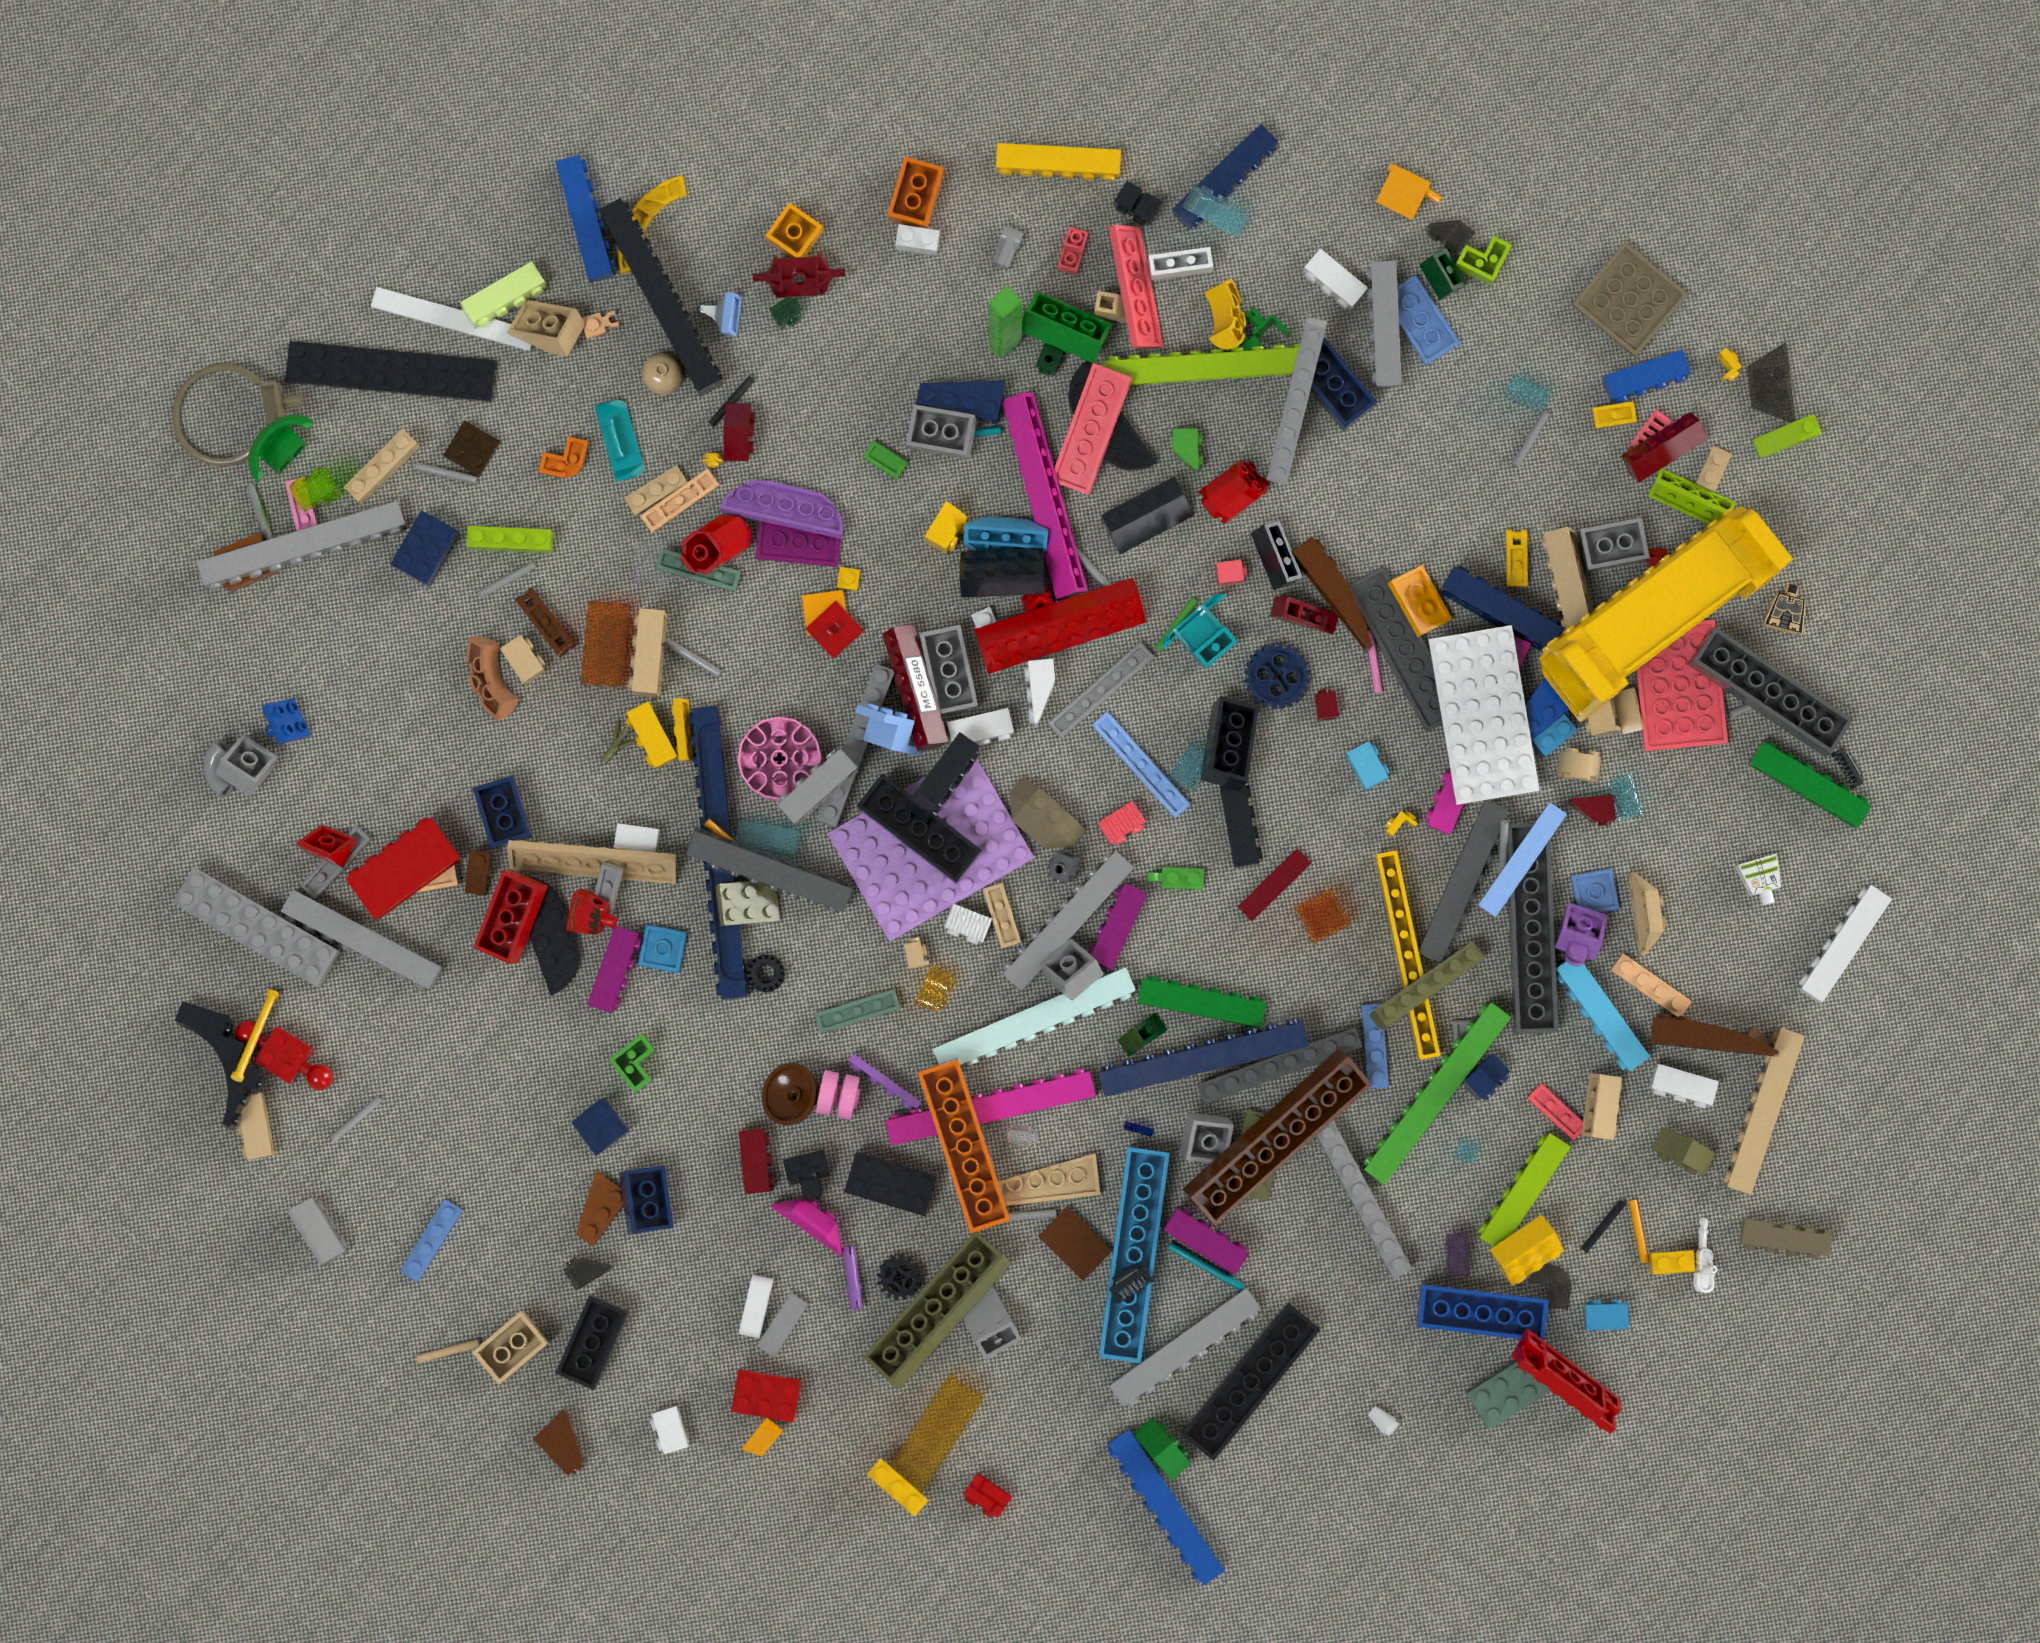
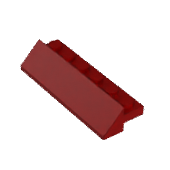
[1511,1329,1621,1434]

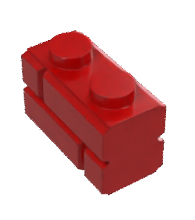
[963,1472,1012,1519]

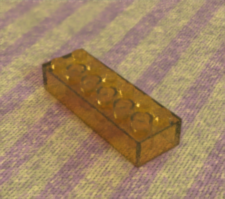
[890,1373,985,1494]

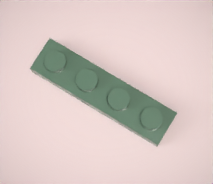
[655,548,741,593]
[815,989,901,1034]

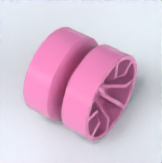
[816,1070,861,1120]

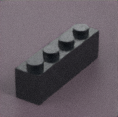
[1219,785,1262,869]

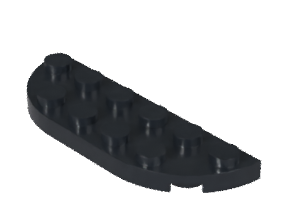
[1068,361,1156,471]
[528,876,579,996]

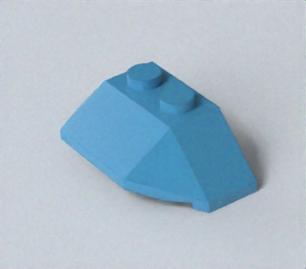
[964,516,1048,552]

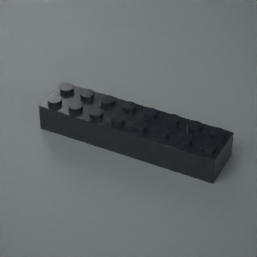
[1180,1302,1321,1461]

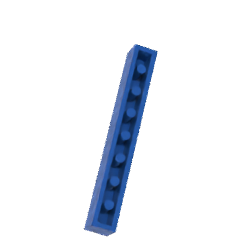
[1107,1429,1225,1585]

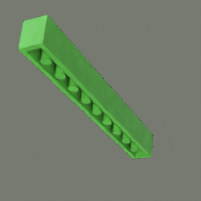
[988,285,1022,359]
[1363,1002,1511,1185]

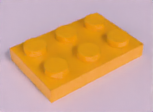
[1388,565,1452,637]

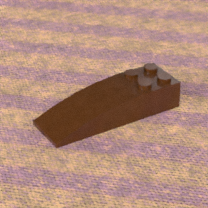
[1650,1014,1779,1057]

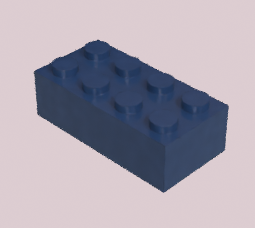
[1310,338,1377,432]

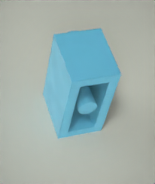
[1345,741,1390,791]

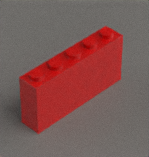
[345,817,462,921]

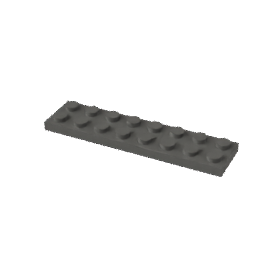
[1348,567,1442,732]

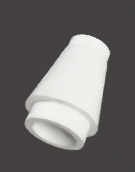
[1368,1406,1399,1437]

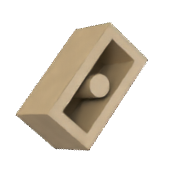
[500,635,546,685]

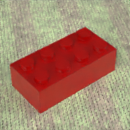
[473,870,548,964]

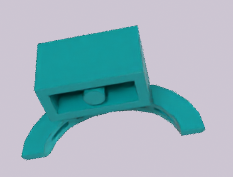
[1162,594,1238,669]

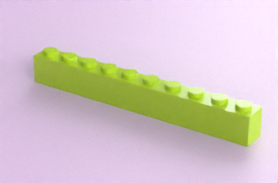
[1102,344,1300,386]

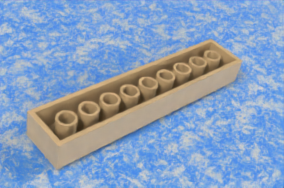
[1542,526,1622,737]

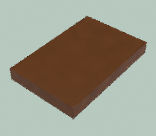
[1038,1207,1112,1281]

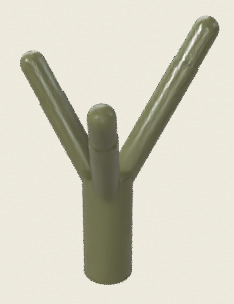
[600,720,637,764]

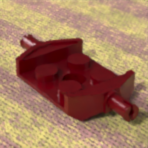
[753,253,845,298]

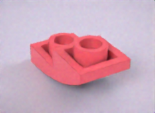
[1057,227,1089,275]

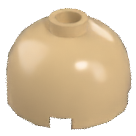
[642,353,683,395]

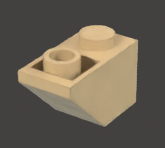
[1094,291,1127,323]

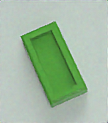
[862,440,908,480]

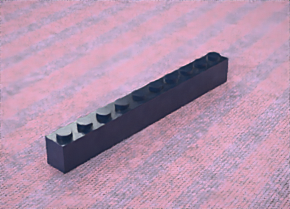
[1098,1017,1309,1097]

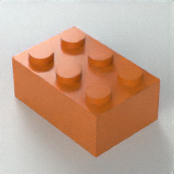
[887,156,945,229]

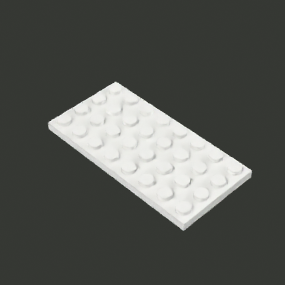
[1428,625,1540,805]

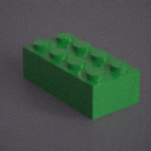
[1022,291,1113,363]

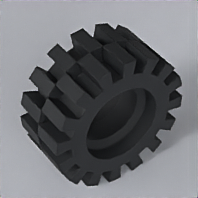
[747,954,785,993]

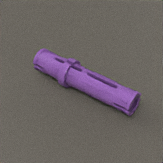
[842,1246,864,1310]

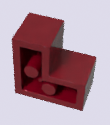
[723,403,755,462]

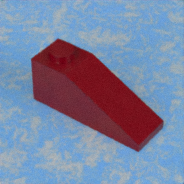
[1270,596,1338,634]

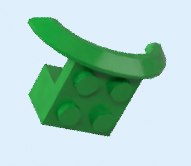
[248,415,315,483]

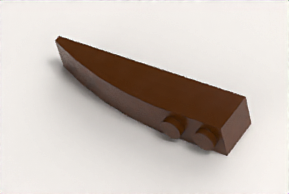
[1292,537,1372,653]

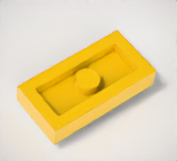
[1592,401,1637,429]

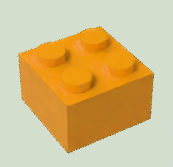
[765,202,824,258]

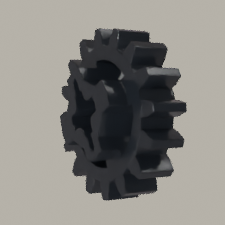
[876,1255,922,1301]

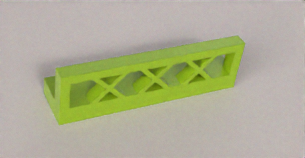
[1648,468,1736,525]

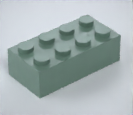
[1465,1360,1551,1430]

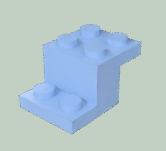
[855,703,921,756]

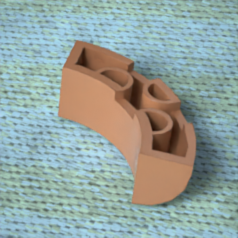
[466,637,519,720]

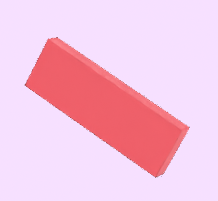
[1527,1083,1583,1141]

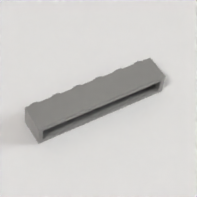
[1367,260,1402,388]

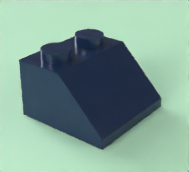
[571,1097,630,1156]

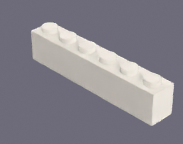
[1798,885,1892,1003]

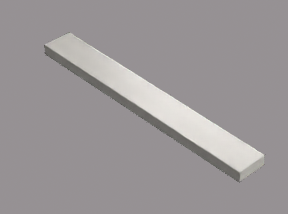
[371,287,532,351]

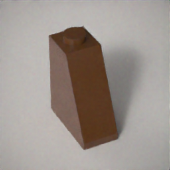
[533,1409,585,1475]

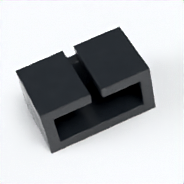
[1113,181,1162,227]

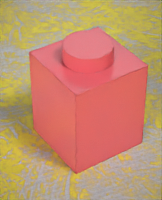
[1216,560,1247,586]

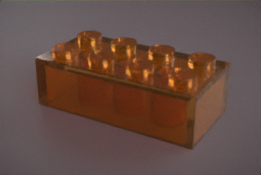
[580,600,632,690]

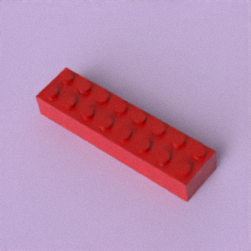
[974,577,1147,674]

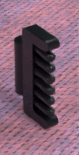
[1831,747,1863,790]
[1109,1265,1153,1303]

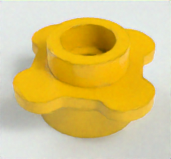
[702,453,724,468]

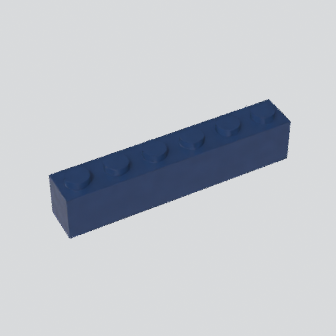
[1172,124,1278,230]

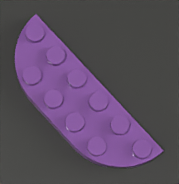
[720,480,843,539]

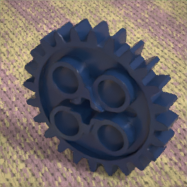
[1243,643,1311,710]

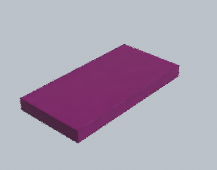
[755,521,841,568]

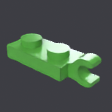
[1147,867,1204,890]

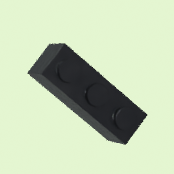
[1250,520,1303,591]

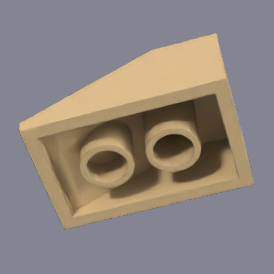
[507,300,585,357]

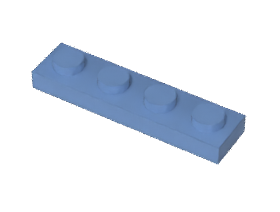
[1361,1004,1389,1089]
[400,1199,463,1282]

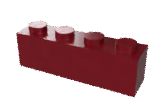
[1621,412,1708,483]

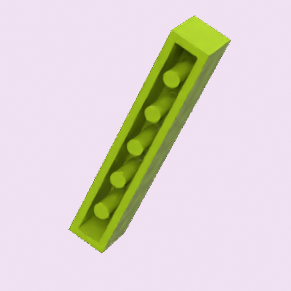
[1477,1133,1571,1248]

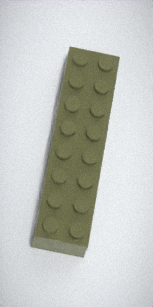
[863,1231,1012,1389]

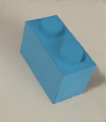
[1531,714,1578,759]
[1583,1299,1629,1330]

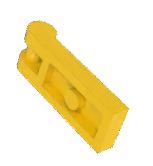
[1505,529,1528,587]

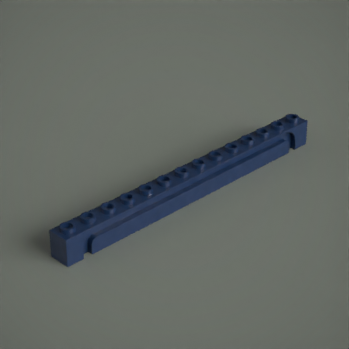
[689,706,748,1000]

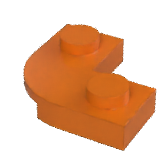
[538,437,589,478]

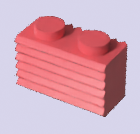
[1097,801,1146,846]

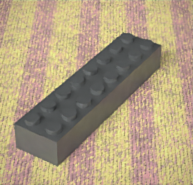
[1687,627,1853,757]

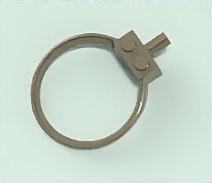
[172,364,304,466]

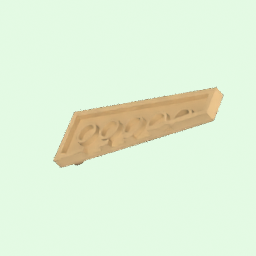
[998,1154,1100,1206]

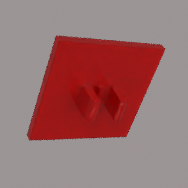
[805,601,864,659]

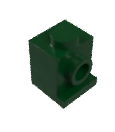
[1036,343,1064,376]

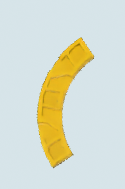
[618,175,687,274]

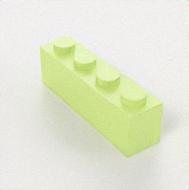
[460,261,546,329]

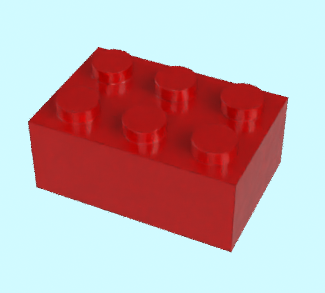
[731,1369,802,1422]

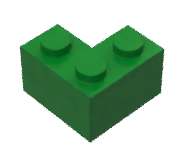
[1133,1418,1191,1480]

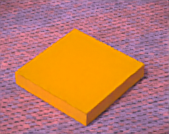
[1376,165,1431,220]
[802,590,846,637]

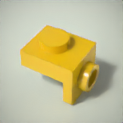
[1717,348,1742,382]
[1385,811,1418,838]

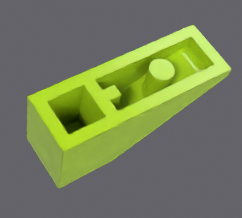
[1752,414,1822,459]

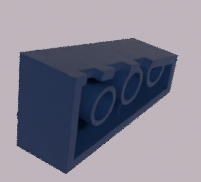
[916,380,1006,425]

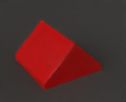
[297,825,356,868]

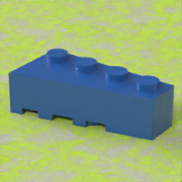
[1525,678,1569,741]

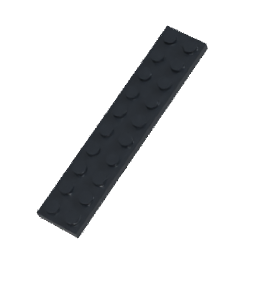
[285,341,496,402]

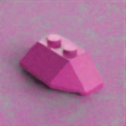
[771,1198,842,1255]

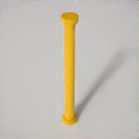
[231,989,279,1082]

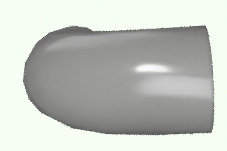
[203,739,234,798]

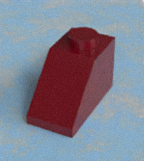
[1569,795,1616,826]

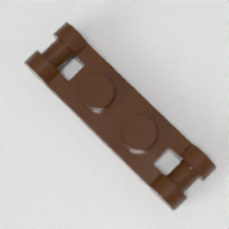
[515,587,576,658]

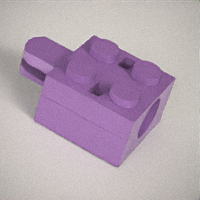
[1555,903,1608,966]

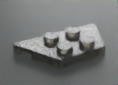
[1746,343,1796,423]

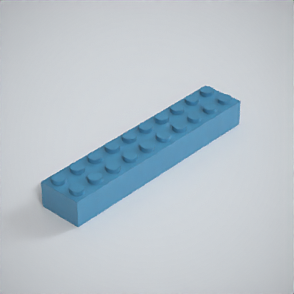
[1098,1147,1170,1363]

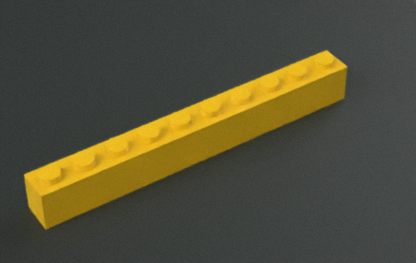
[1374,850,1441,1061]

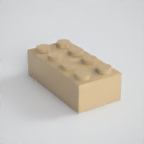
[629,608,668,698]

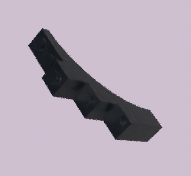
[175,1001,265,1131]

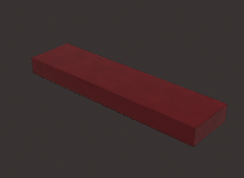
[1237,849,1311,922]

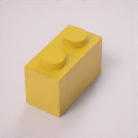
[1648,1250,1695,1275]

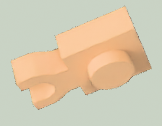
[582,310,620,339]

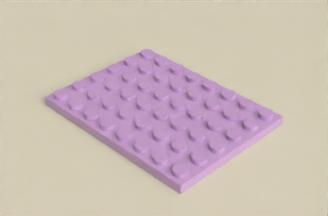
[827,760,1034,942]

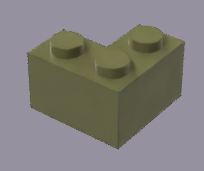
[1651,1127,1716,1176]

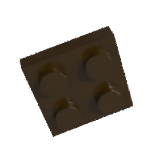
[443,420,501,477]

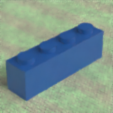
[1602,349,1691,404]

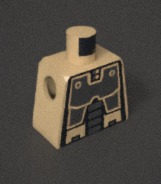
[1761,584,1806,636]

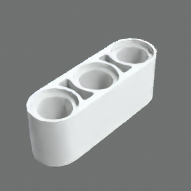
[739,1274,774,1339]

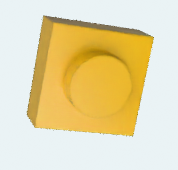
[837,567,861,591]

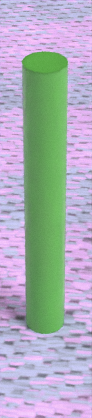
[1154,598,1198,652]

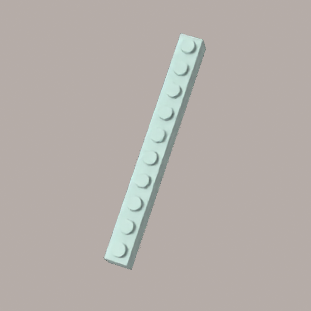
[933,968,1136,1067]

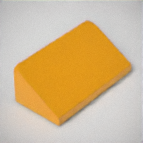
[742,1418,783,1456]

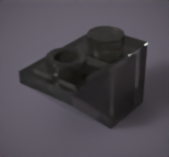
[1426,220,1475,256]

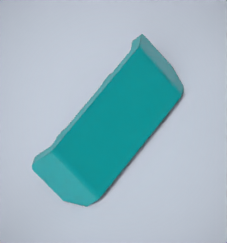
[594,399,645,482]

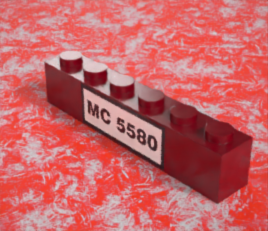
[882,625,949,751]

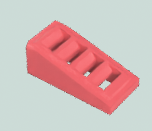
[1630,410,1672,447]

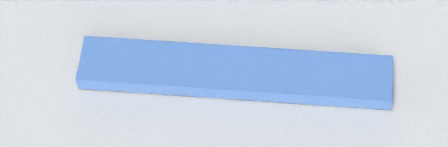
[1092,711,1191,818]
[1478,802,1567,917]

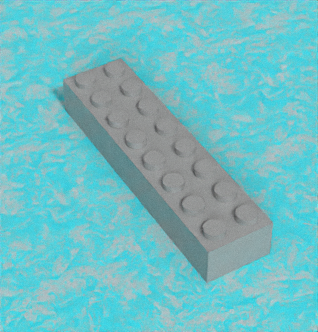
[172,867,341,988]

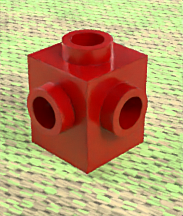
[1021,588,1054,612]

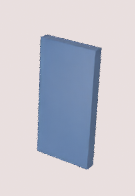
[1398,274,1460,366]

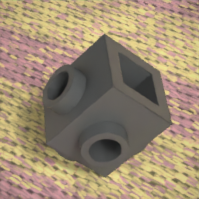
[1048,850,1081,884]

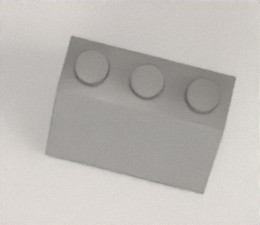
[287,1198,348,1265]

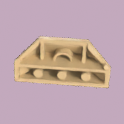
[1628,872,1666,957]

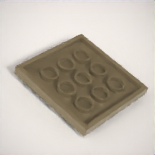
[1572,242,1689,358]

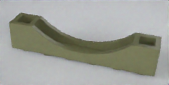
[1369,941,1485,1032]

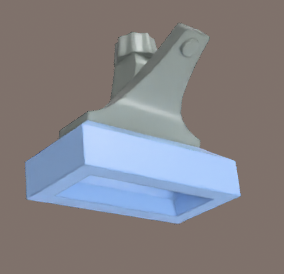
[699,292,742,337]

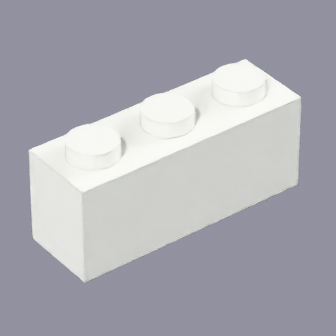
[1148,247,1213,281]
[1303,248,1368,311]
[947,708,1014,746]
[1649,1064,1719,1109]

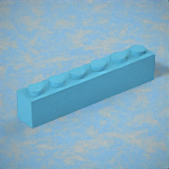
[1556,961,1650,1072]

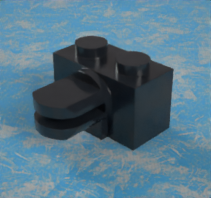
[783,1149,831,1202]

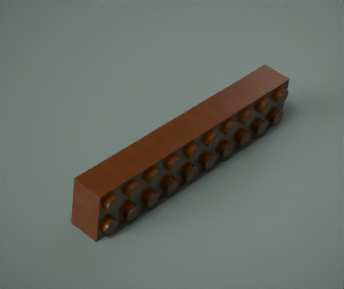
[1182,1049,1372,1226]

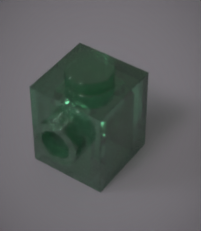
[769,296,802,330]

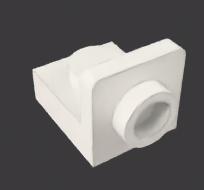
[971,607,997,628]

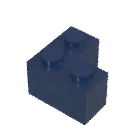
[1462,1053,1510,1101]

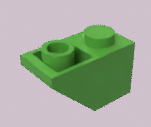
[1172,428,1203,473]

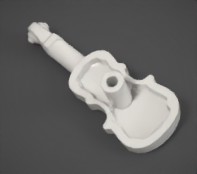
[1693,1217,1717,1293]

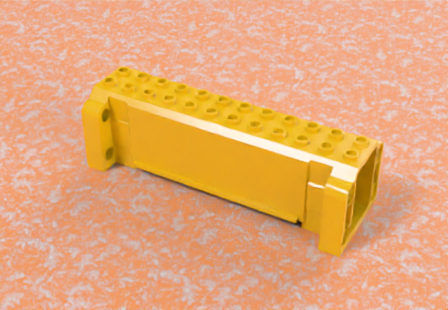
[1539,506,1793,723]

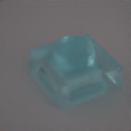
[1454,1139,1480,1165]

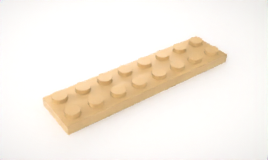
[508,840,677,884]

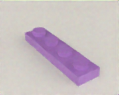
[848,1054,922,1110]

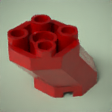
[1199,460,1269,524]
[681,514,752,574]

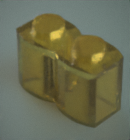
[914,965,957,1013]

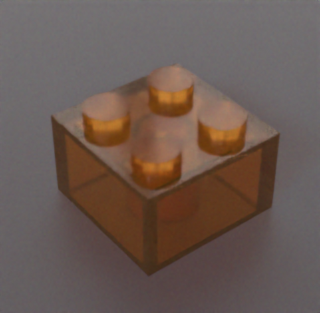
[1293,888,1352,946]

